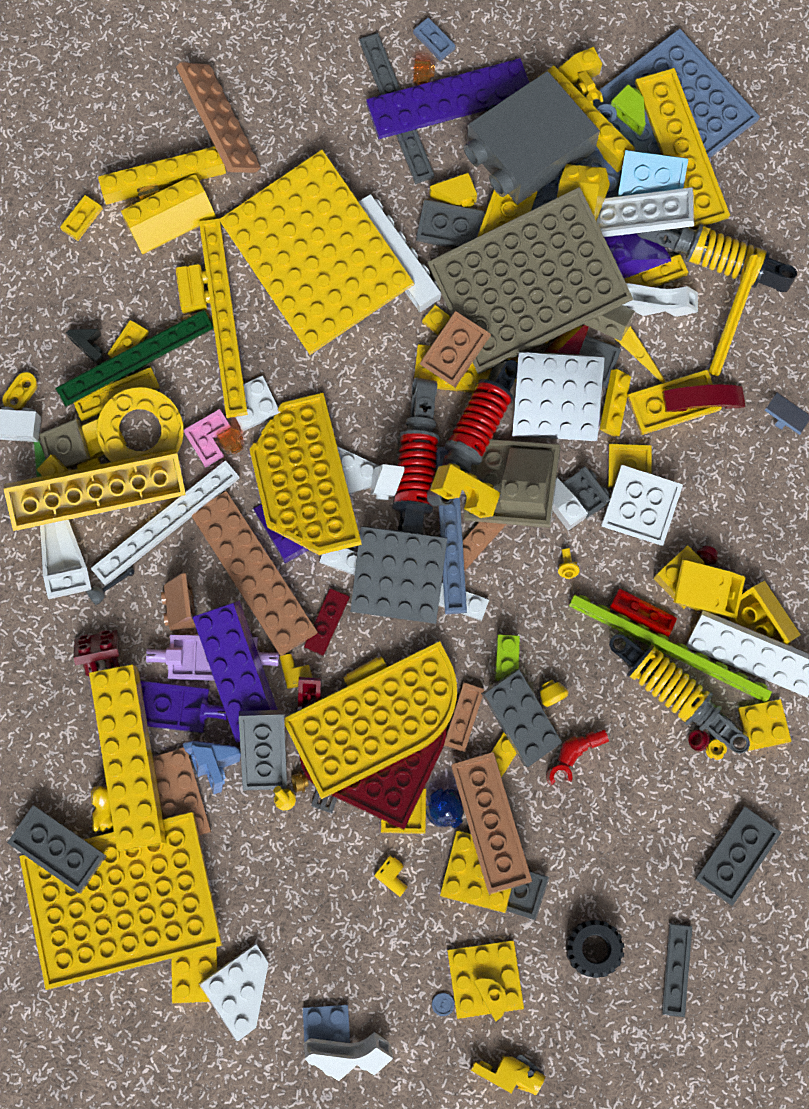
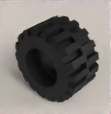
[566,920,625,978]

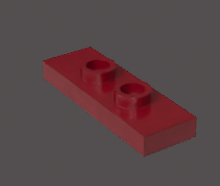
[304,588,350,657]

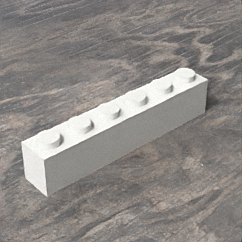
[359,194,441,312]

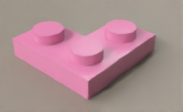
[183,409,231,468]

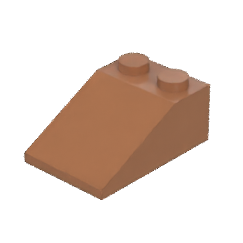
[161,573,196,631]

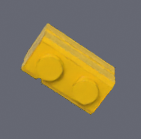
[175,264,210,314]

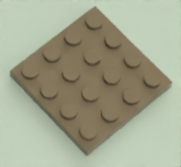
[464,440,561,528]

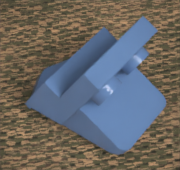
[183,741,241,795]

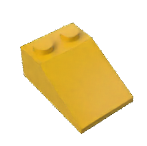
[557,164,610,221]

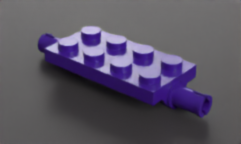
[140,681,227,733]

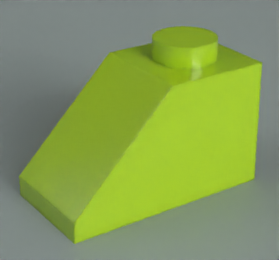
[611,85,646,136]

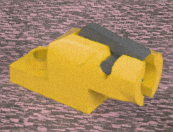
[470,1055,546,1095]

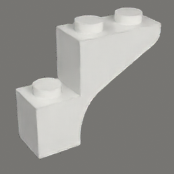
[623,283,698,317]
[304,1032,393,1081]

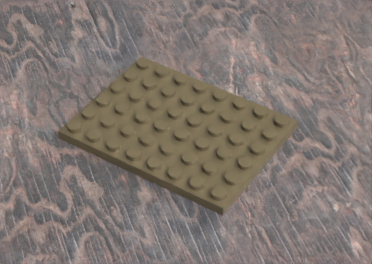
[427,187,633,374]

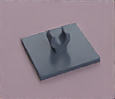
[764,393,809,435]

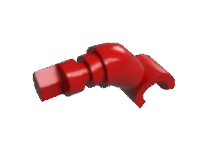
[546,729,609,785]

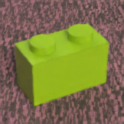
[494,635,520,682]

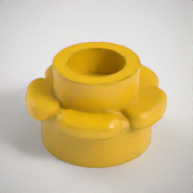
[706,738,727,760]

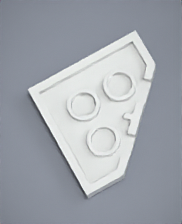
[337,446,379,495]
[199,944,268,1041]

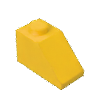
[558,47,602,85]
[429,173,477,208]

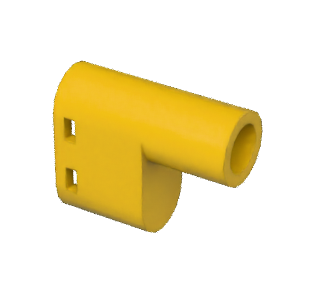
[279,654,313,689]
[374,856,408,897]

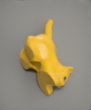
[90,785,113,832]

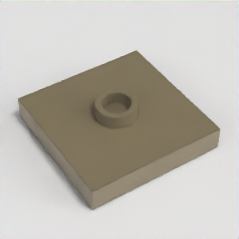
[39,419,90,469]

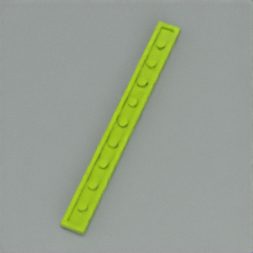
[569,595,772,702]

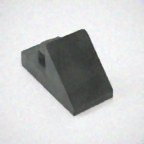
[66,329,104,365]

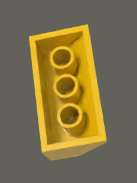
[121,174,216,255]

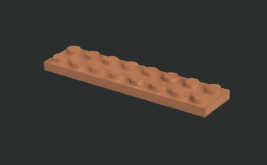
[192,491,317,656]

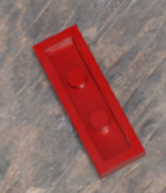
[610,588,677,637]

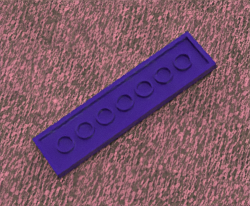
[366,58,529,140]

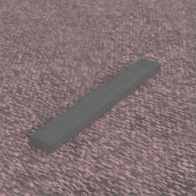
[359,33,434,184]

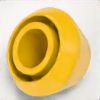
[540,680,569,707]

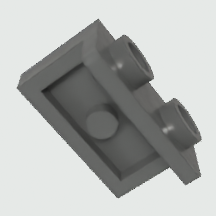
[563,466,610,519]

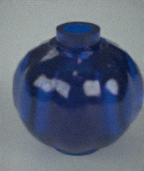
[426,787,465,829]

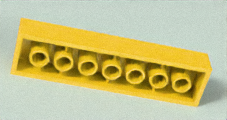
[3,449,186,531]
[89,664,166,851]

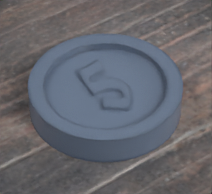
[432,993,454,1016]

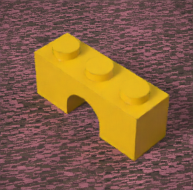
[430,463,501,518]

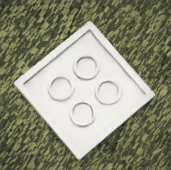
[601,465,683,546]

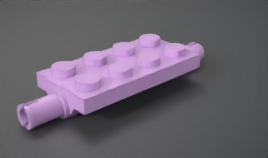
[146,635,279,681]

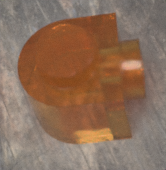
[413,59,435,85]
[216,427,244,455]

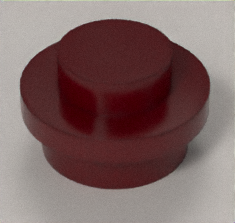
[697,545,718,565]
[688,730,710,752]

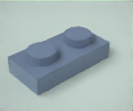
[413,18,456,62]

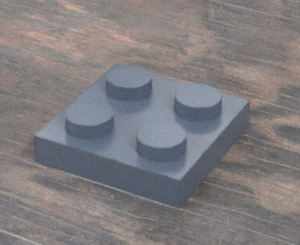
[303,1005,350,1043]

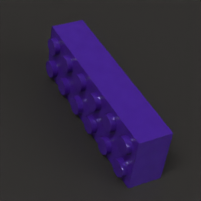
[193,600,278,743]

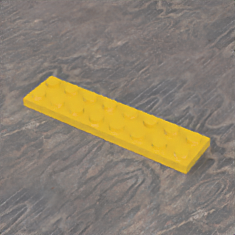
[635,68,730,229]

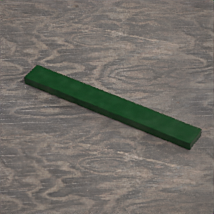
[55,310,214,408]

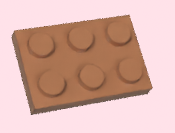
[420,311,491,388]

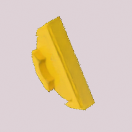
[474,978,507,1022]

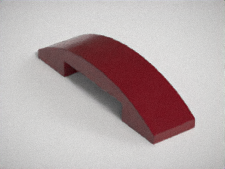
[662,384,746,412]

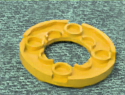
[97,387,183,462]

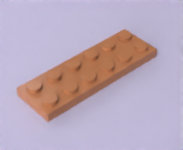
[176,62,261,173]
[451,752,532,895]

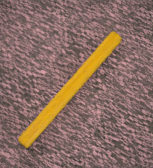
[709,254,761,376]

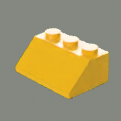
[729,581,801,644]

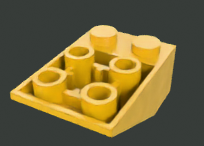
[673,560,745,619]

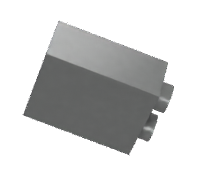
[463,71,600,205]

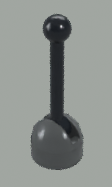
[86,568,135,606]

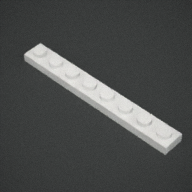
[91,460,240,586]
[319,549,489,621]

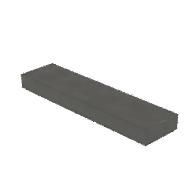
[662,923,692,1017]

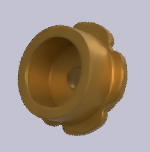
[291,771,309,793]

